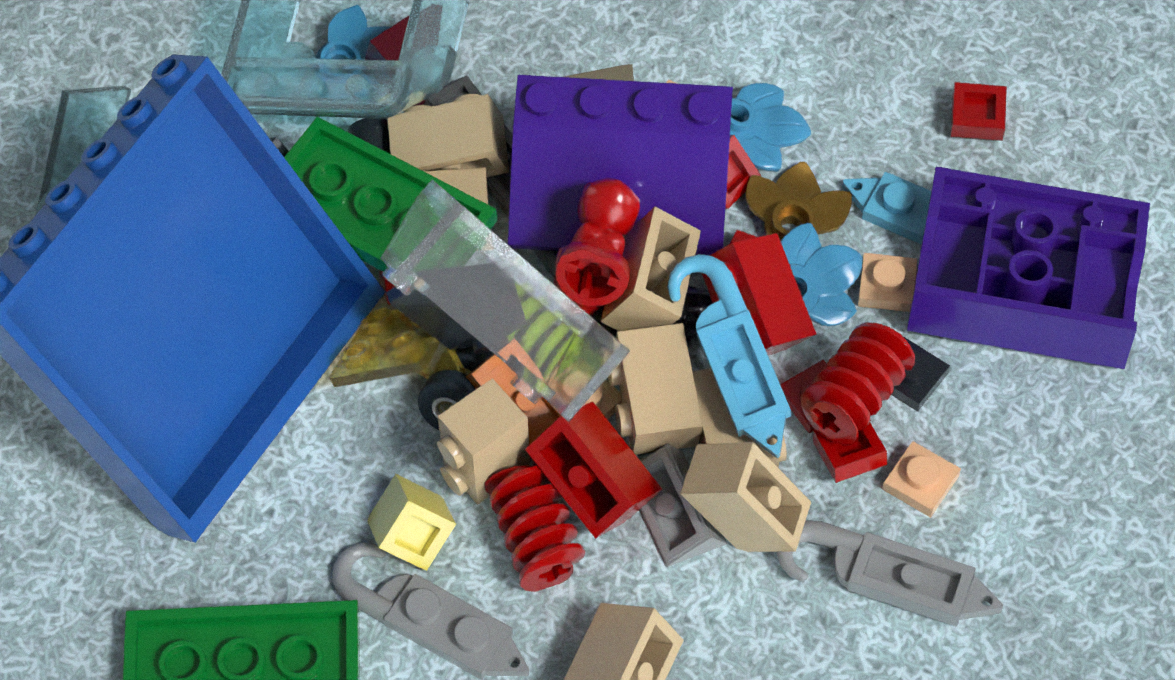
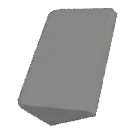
[640,444,727,567]

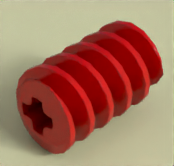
[801,322,915,446]
[484,465,585,592]

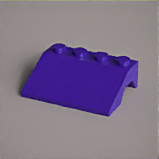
[508,75,733,255]
[907,166,1150,369]

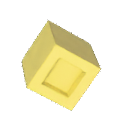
[367,473,456,571]

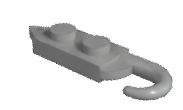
[777,520,1003,627]
[332,543,529,680]

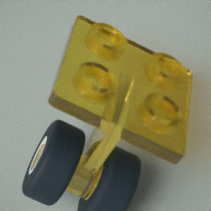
[329,308,493,430]

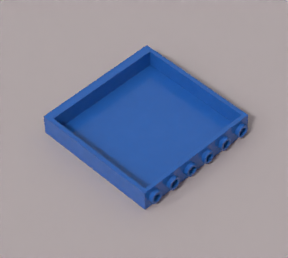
[0,54,385,543]

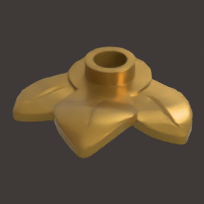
[746,162,852,241]

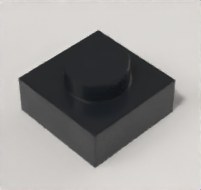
[892,337,950,412]

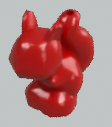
[552,177,640,317]

